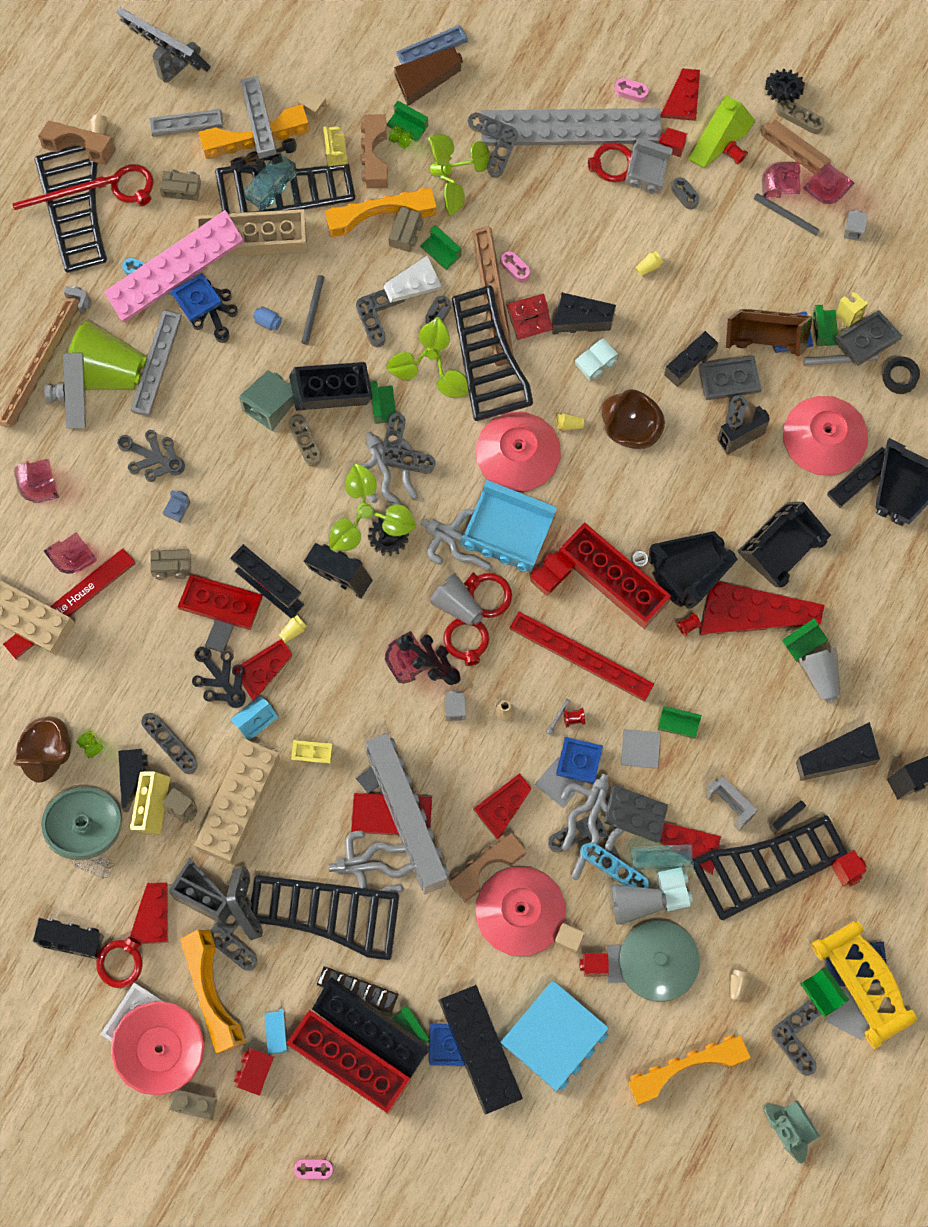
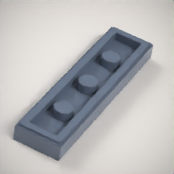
[396,25,468,65]

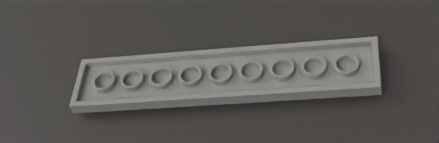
[481,108,661,146]

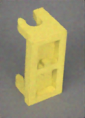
[323,127,348,166]
[836,292,868,328]
[291,740,334,763]

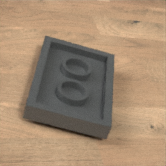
[835,310,902,366]
[699,356,761,400]
[604,785,668,842]

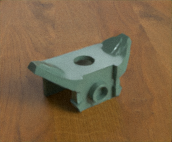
[764,1100,820,1164]

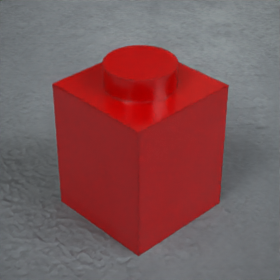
[659,127,688,157]
[580,953,609,976]

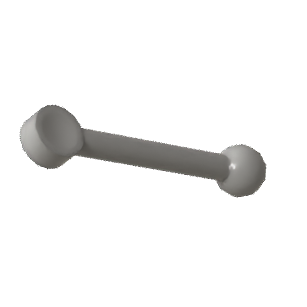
[547,699,570,735]

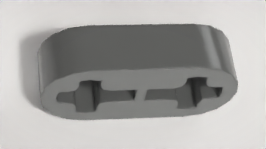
[672,177,699,209]
[425,296,451,324]
[725,395,747,431]

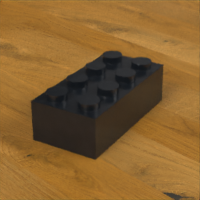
[289,362,373,411]

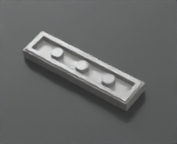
[150,109,223,137]
[63,353,86,428]

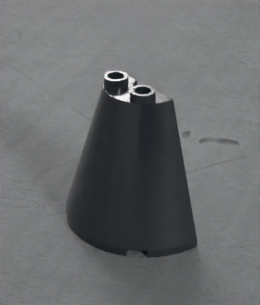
[875,438,928,526]
[649,531,738,609]

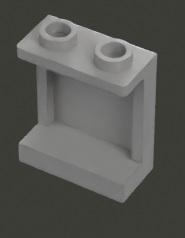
[624,138,673,194]
[706,777,757,831]

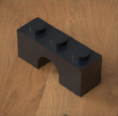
[664,331,718,388]

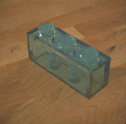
[244,152,297,211]
[632,844,694,870]

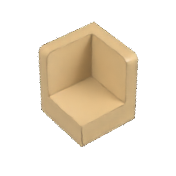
[298,88,327,120]
[554,923,585,953]

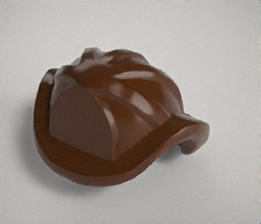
[602,389,665,449]
[13,716,71,783]

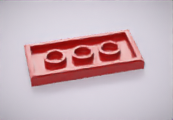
[178,574,263,630]
[351,793,432,835]

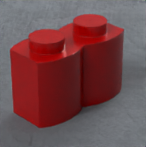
[530,551,574,596]

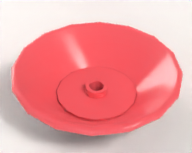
[784,396,868,475]
[476,412,561,491]
[476,867,566,956]
[111,1001,205,1096]

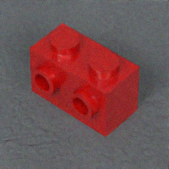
[832,850,867,887]
[233,1048,274,1096]

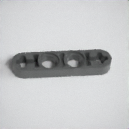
[141,713,198,774]

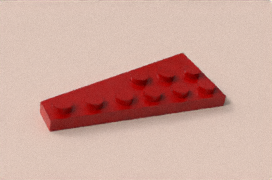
[700,581,825,636]

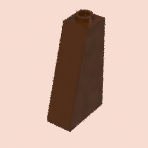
[394,47,463,106]

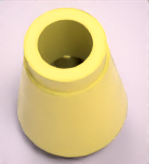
[635,251,664,277]
[556,412,584,431]
[279,615,307,643]

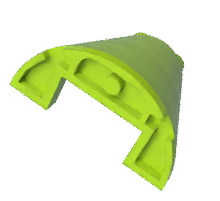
[68,320,148,390]

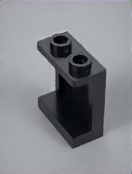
[717,406,770,455]

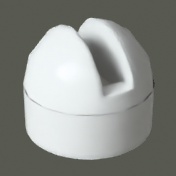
[632,551,648,567]

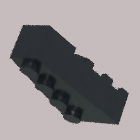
[796,722,880,781]

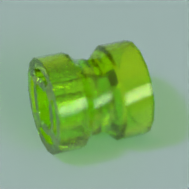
[389,125,413,149]
[77,731,104,758]

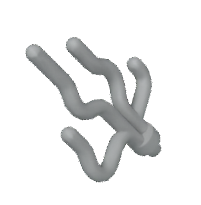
[361,432,418,505]
[421,509,492,571]
[561,774,625,880]
[329,830,414,901]

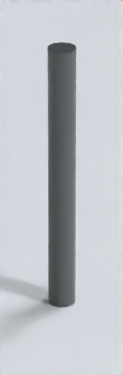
[754,193,820,236]
[301,275,325,345]

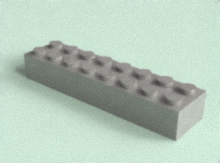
[365,733,449,895]

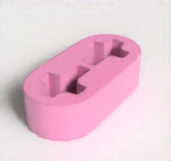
[615,78,648,102]
[501,251,530,282]
[294,1160,334,1180]

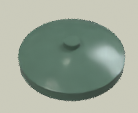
[41,787,122,860]
[619,921,700,1002]

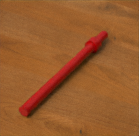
[12,174,120,210]

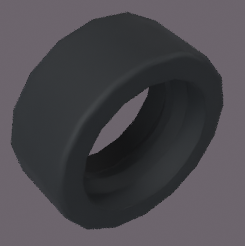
[883,357,920,394]

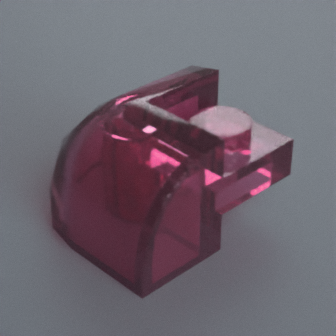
[762,161,801,198]
[803,162,855,204]
[14,459,59,503]
[44,532,97,575]
[384,631,428,684]

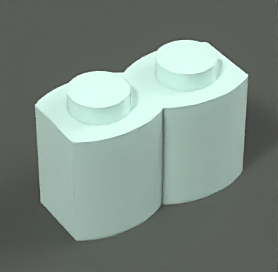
[575,338,618,381]
[657,867,693,913]

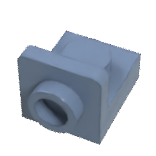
[163,490,191,523]

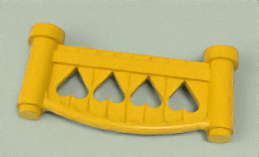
[811,921,918,1050]

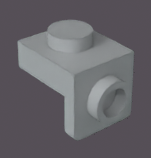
[64,286,91,315]

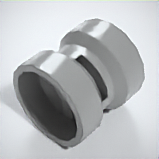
[44,383,65,404]

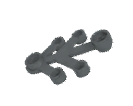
[117,430,185,482]

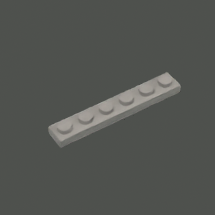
[241,76,277,159]
[131,310,182,417]

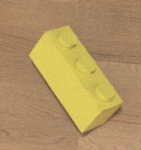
[130,772,170,835]

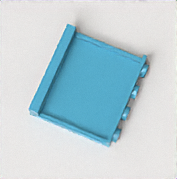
[460,480,557,573]
[500,981,609,1092]

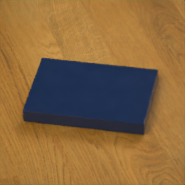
[825,941,887,987]

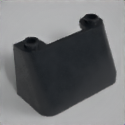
[739,502,831,588]

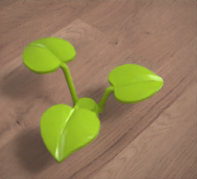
[428,134,491,216]
[386,317,469,398]
[329,464,416,551]

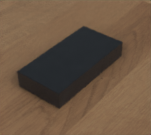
[770,800,807,834]

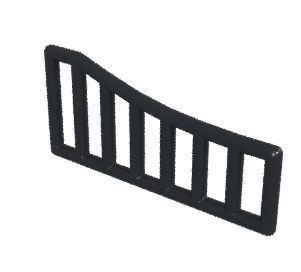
[34,146,107,273]
[215,163,356,214]
[452,285,533,421]
[691,815,848,920]
[251,875,399,960]

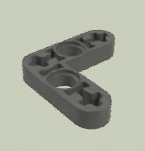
[153,42,201,83]
[468,112,518,177]
[356,289,406,347]
[381,413,436,474]
[548,816,620,868]
[226,866,263,940]
[211,897,257,971]
[772,1000,821,1076]

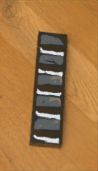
[317,966,399,1014]

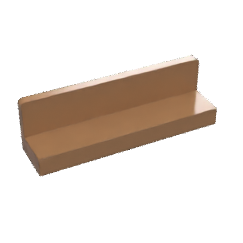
[762,120,831,177]

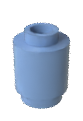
[253,306,282,331]

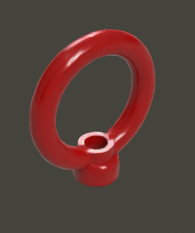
[588,142,632,183]
[111,164,153,206]
[464,572,512,618]
[443,619,489,666]
[96,936,143,988]

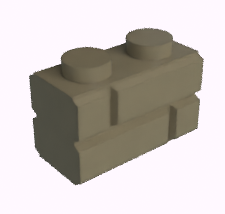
[160,169,201,201]
[389,207,423,252]
[151,549,191,580]
[163,788,197,823]
[170,1090,217,1120]

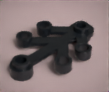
[230,138,297,172]
[192,279,238,343]
[396,634,461,685]
[192,647,246,708]

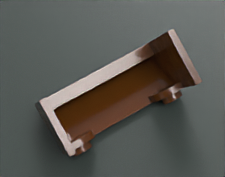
[726,309,812,356]

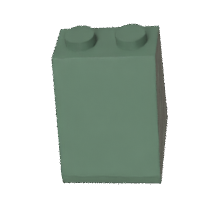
[239,371,294,431]

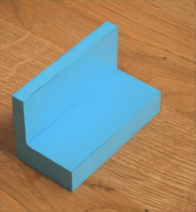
[230,696,278,741]
[264,1009,289,1055]

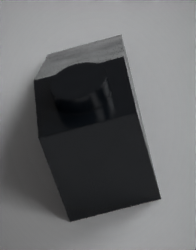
[118,749,148,812]

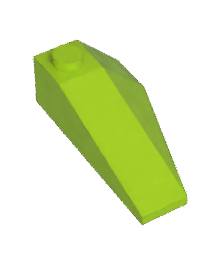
[688,95,755,169]

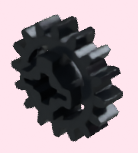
[765,69,805,104]
[368,515,409,556]

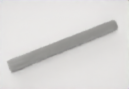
[803,354,878,365]

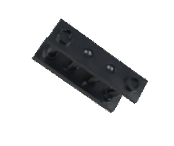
[230,544,304,619]

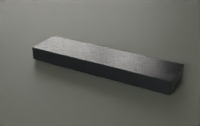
[827,446,885,508]

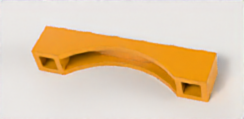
[198,104,310,159]
[325,188,437,238]
[180,929,246,1054]
[627,1034,751,1106]

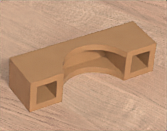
[361,114,388,188]
[38,120,115,165]
[450,832,527,903]

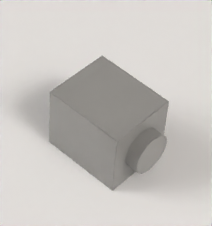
[844,210,868,241]
[445,691,465,721]

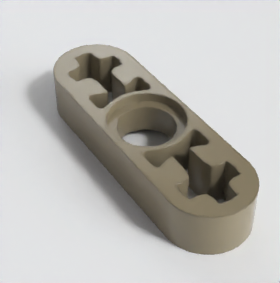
[776,100,825,134]
[289,415,321,466]

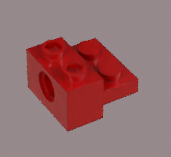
[506,294,553,340]

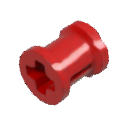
[724,141,748,165]
[676,613,702,637]
[564,708,586,728]

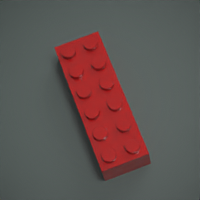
[559,522,671,629]
[286,1010,411,1115]

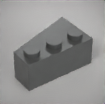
[169,858,232,925]

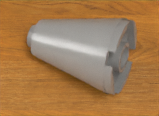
[430,574,483,625]
[799,647,840,703]
[612,885,667,925]

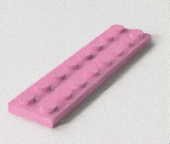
[104,210,245,323]

